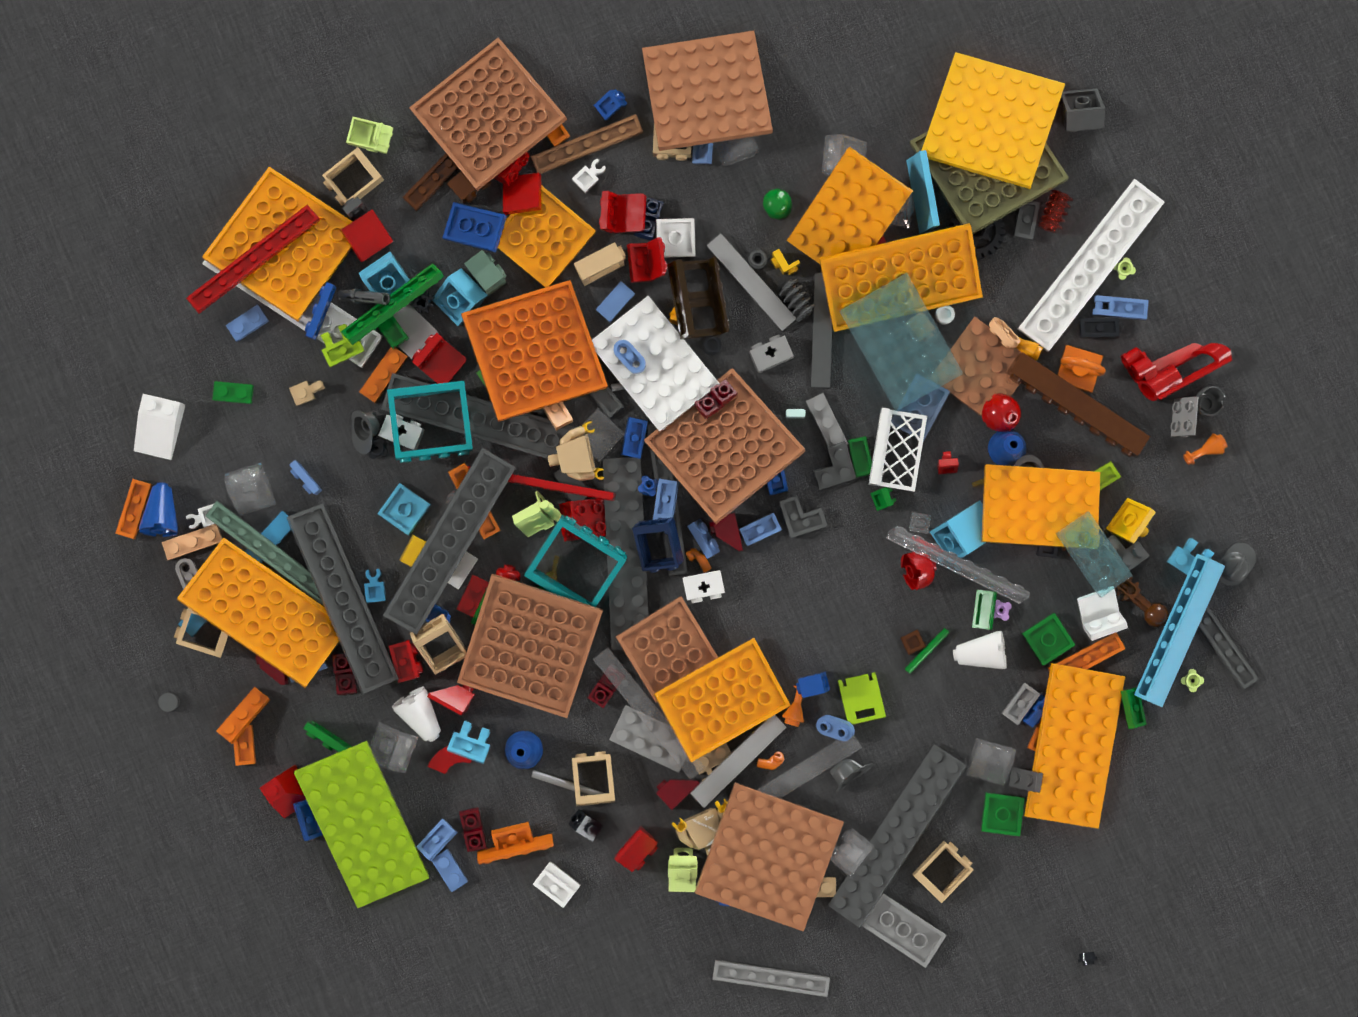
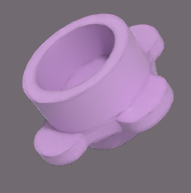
[994,600,1012,621]

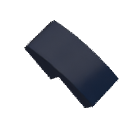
[634,197,664,241]

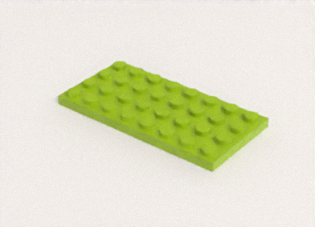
[294,741,429,908]

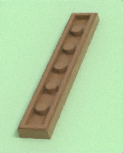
[531,114,643,174]

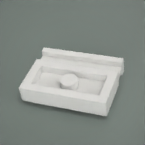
[533,861,581,908]

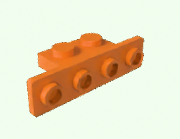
[477,822,554,864]

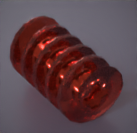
[1038,190,1073,233]

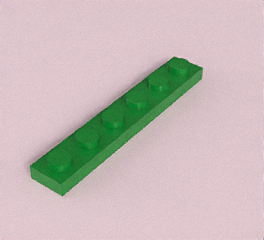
[341,263,444,345]

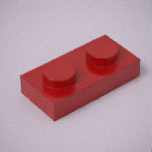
[457,575,489,617]

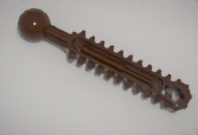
[1061,547,1169,627]

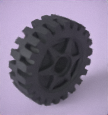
[948,214,1005,260]

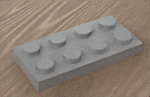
[609,705,687,773]
[862,893,947,968]

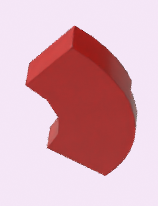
[427,746,472,774]

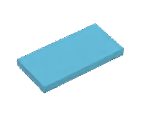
[906,150,940,234]

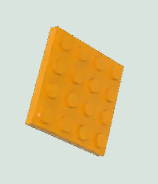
[498,185,596,288]

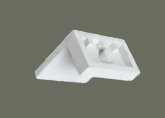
[1077,586,1128,641]

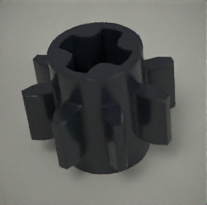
[412,291,435,313]

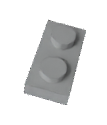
[1001,683,1041,725]

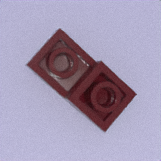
[694,379,737,419]
[332,653,357,696]
[587,664,626,708]
[459,807,487,852]

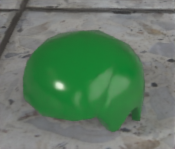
[763,188,792,220]

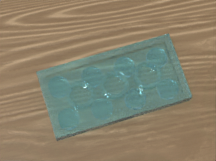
[1056,511,1133,598]

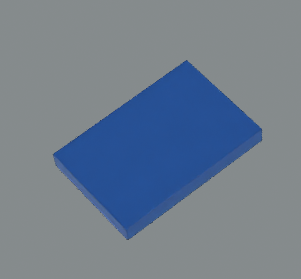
[443,202,507,253]

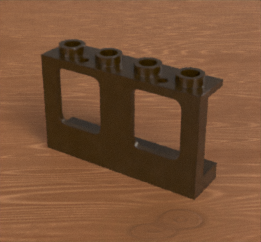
[667,257,730,340]

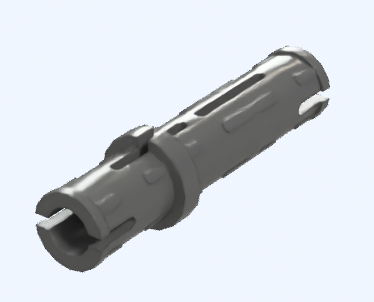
[338,288,390,305]

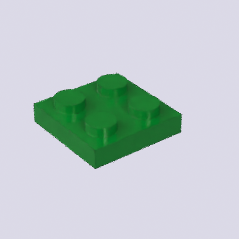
[1021,613,1075,666]
[981,792,1025,836]

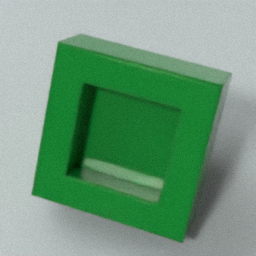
[870,487,896,511]

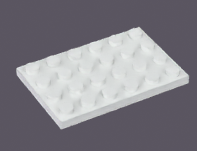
[592,296,720,432]

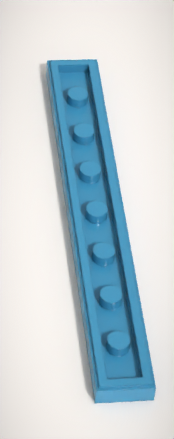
[178,511,291,637]

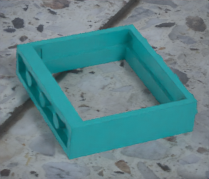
[387,381,473,463]
[524,515,628,607]

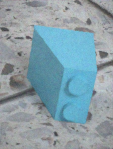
[930,501,986,564]

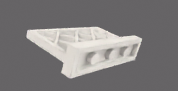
[868,408,927,492]

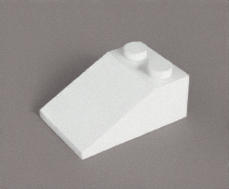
[134,394,185,460]

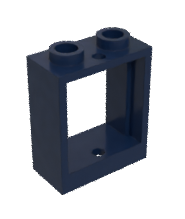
[632,517,684,573]

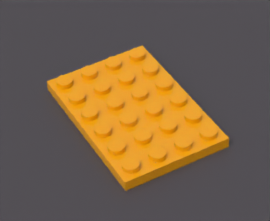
[787,147,913,264]
[981,464,1100,549]
[654,638,791,762]

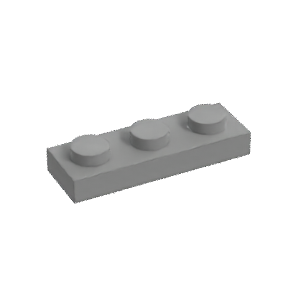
[806,393,848,446]

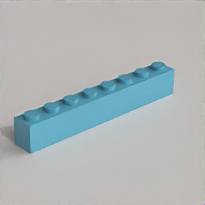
[1134,554,1225,707]

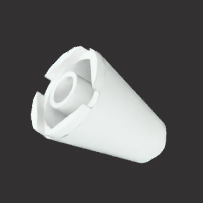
[953,631,1007,669]
[392,686,441,742]

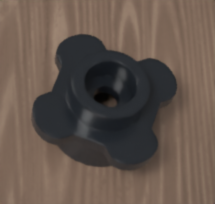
[369,438,388,459]

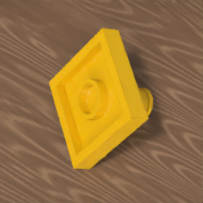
[1106,498,1156,544]

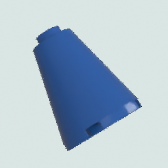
[988,430,1026,466]
[139,482,178,537]
[505,731,543,769]

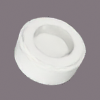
[935,305,955,325]

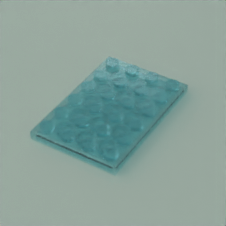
[840,273,963,411]

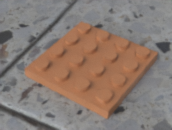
[929,317,1021,417]
[615,596,718,702]

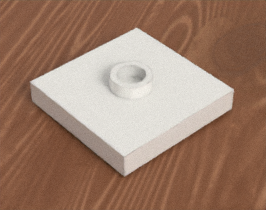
[656,218,696,258]

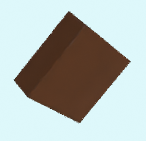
[900,629,926,655]

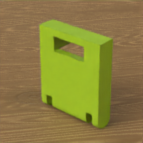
[838,672,886,725]

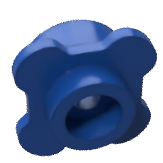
[638,476,659,497]

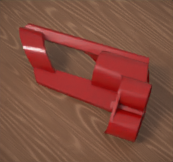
[1120,343,1232,401]

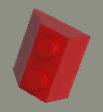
[614,826,658,872]

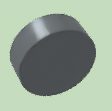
[158,692,179,712]

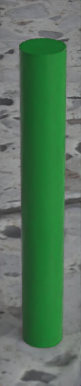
[905,628,950,674]

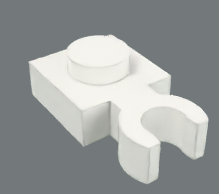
[572,159,606,194]
[186,503,215,529]

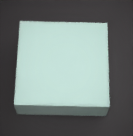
[785,409,805,418]

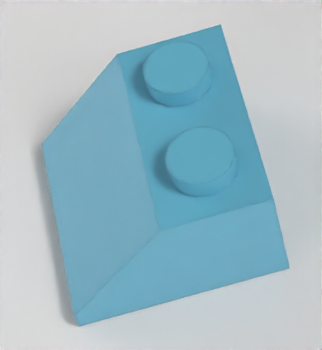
[359,252,410,295]
[432,268,487,326]

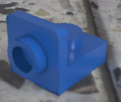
[594,89,627,120]

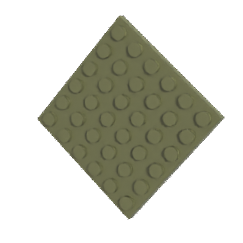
[910,131,1069,234]

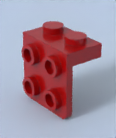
[599,191,646,233]
[627,237,667,283]
[412,332,467,384]
[559,499,606,542]
[389,640,423,683]

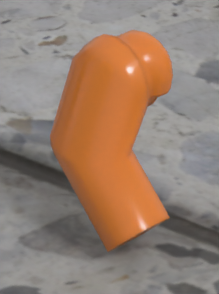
[686,548,712,572]
[757,752,784,770]

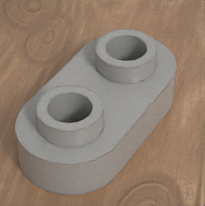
[175,558,198,590]

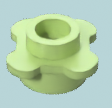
[1113,257,1136,280]
[1181,669,1204,692]

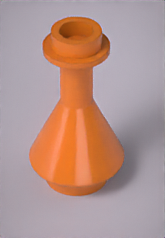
[1183,433,1228,465]
[782,686,804,727]

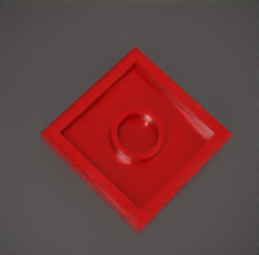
[503,172,541,215]
[340,209,393,262]

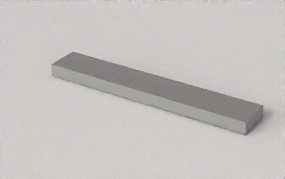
[706,233,796,331]
[690,715,786,808]
[712,959,830,997]

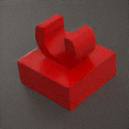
[937,451,959,475]

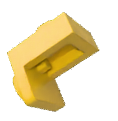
[771,249,800,275]

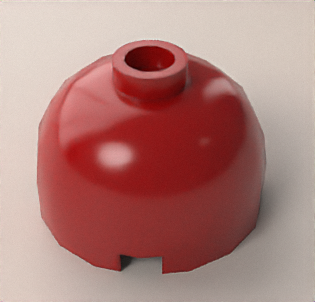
[982,393,1021,432]
[901,551,936,590]

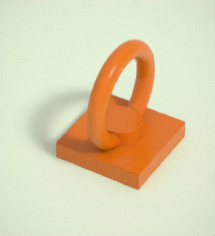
[1057,345,1106,393]

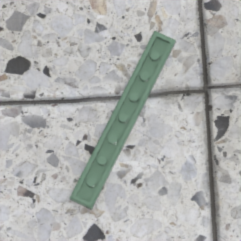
[205,501,324,606]

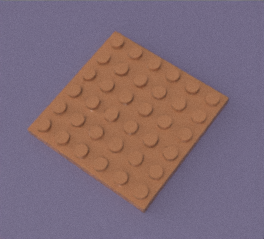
[642,31,773,151]
[410,37,567,191]
[644,368,806,524]
[457,573,603,718]
[694,782,844,932]

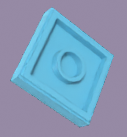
[378,483,431,536]

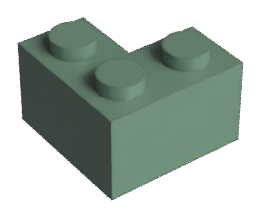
[464,250,507,296]

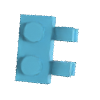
[1167,538,1214,575]
[447,721,490,764]

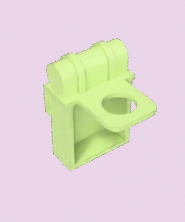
[346,117,393,154]
[512,491,562,537]
[668,848,698,892]

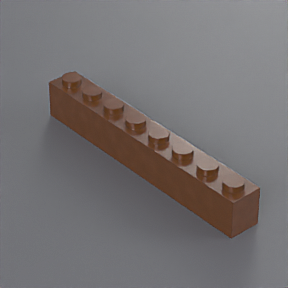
[1006,352,1150,457]

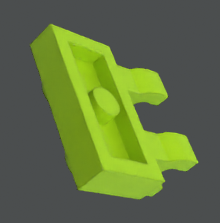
[321,324,365,368]

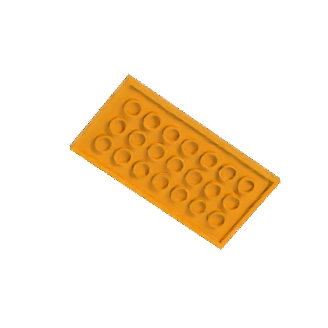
[819,223,983,332]
[177,538,339,688]
[1024,663,1125,829]

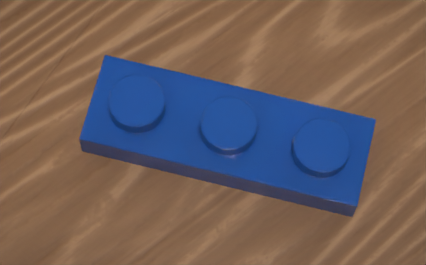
[305,282,337,341]

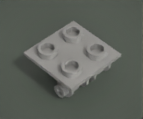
[1171,397,1199,438]

